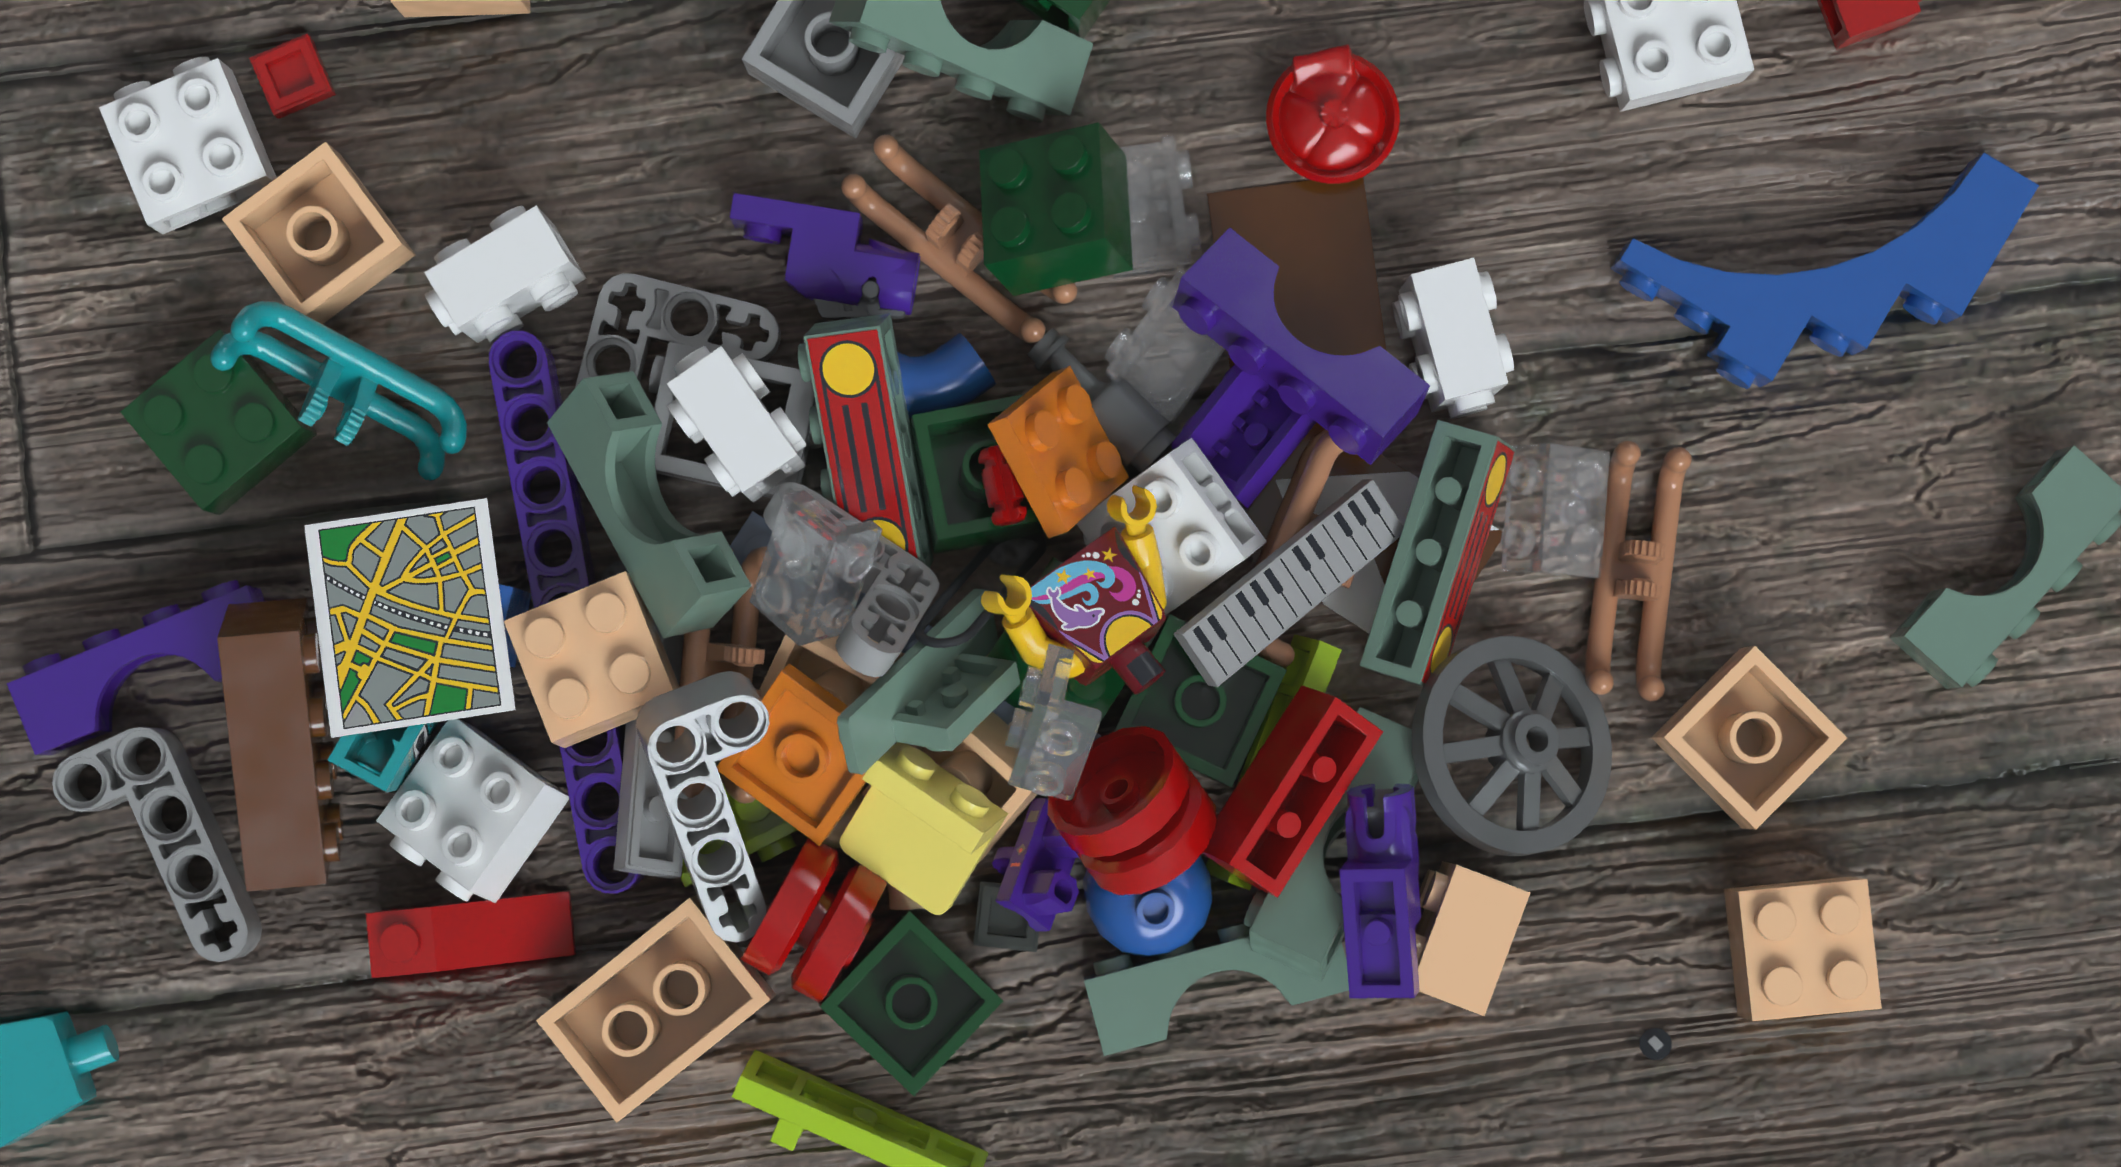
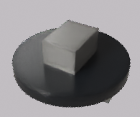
[1640,1028,1672,1060]

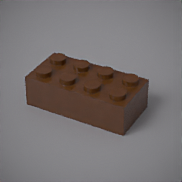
[217,598,344,892]

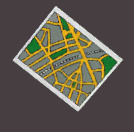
[304,498,516,738]

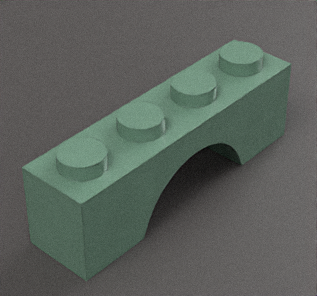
[829,0,1094,123]
[547,371,751,638]
[1890,445,2121,689]
[1244,707,1419,982]
[1083,922,1349,1056]

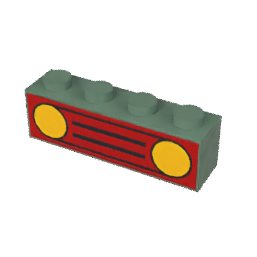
[798,313,934,587]
[1360,420,1516,687]

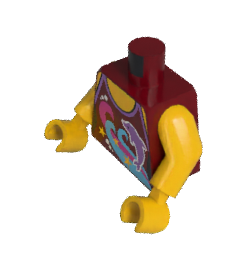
[981,485,1167,695]

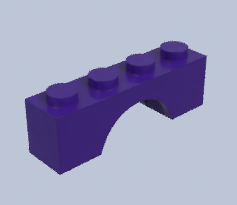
[1172,228,1430,465]
[7,580,265,755]

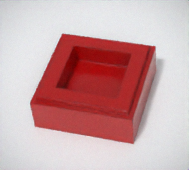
[249,33,336,119]

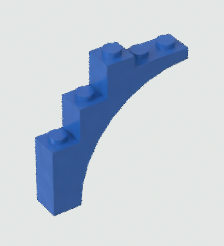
[1610,153,2039,389]

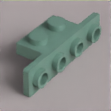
[837,588,1020,775]

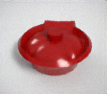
[1266,44,1400,184]

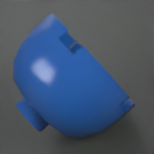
[1083,855,1212,958]

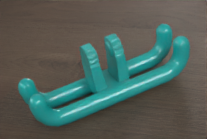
[210,301,468,481]

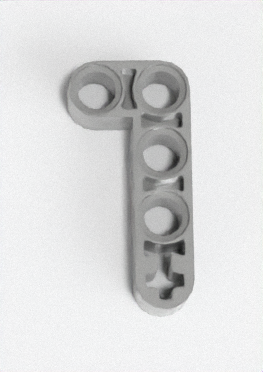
[636,671,770,942]
[52,727,262,962]

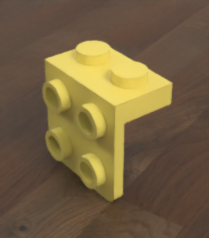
[840,742,1009,915]

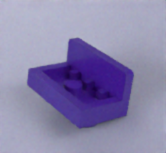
[1171,364,1316,508]

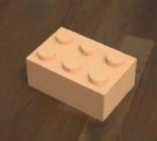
[536,895,776,1123]

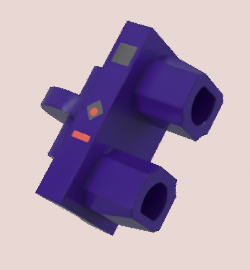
[992,798,1079,932]

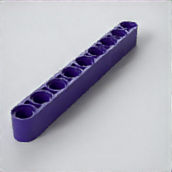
[489,331,644,894]

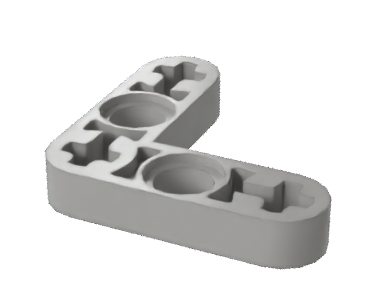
[575,273,781,388]
[763,482,939,677]

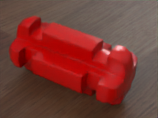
[978,445,1027,526]

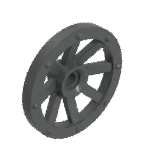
[1412,636,1612,856]

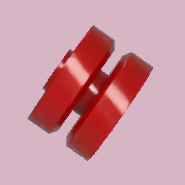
[1048,726,1216,895]
[740,838,888,1003]

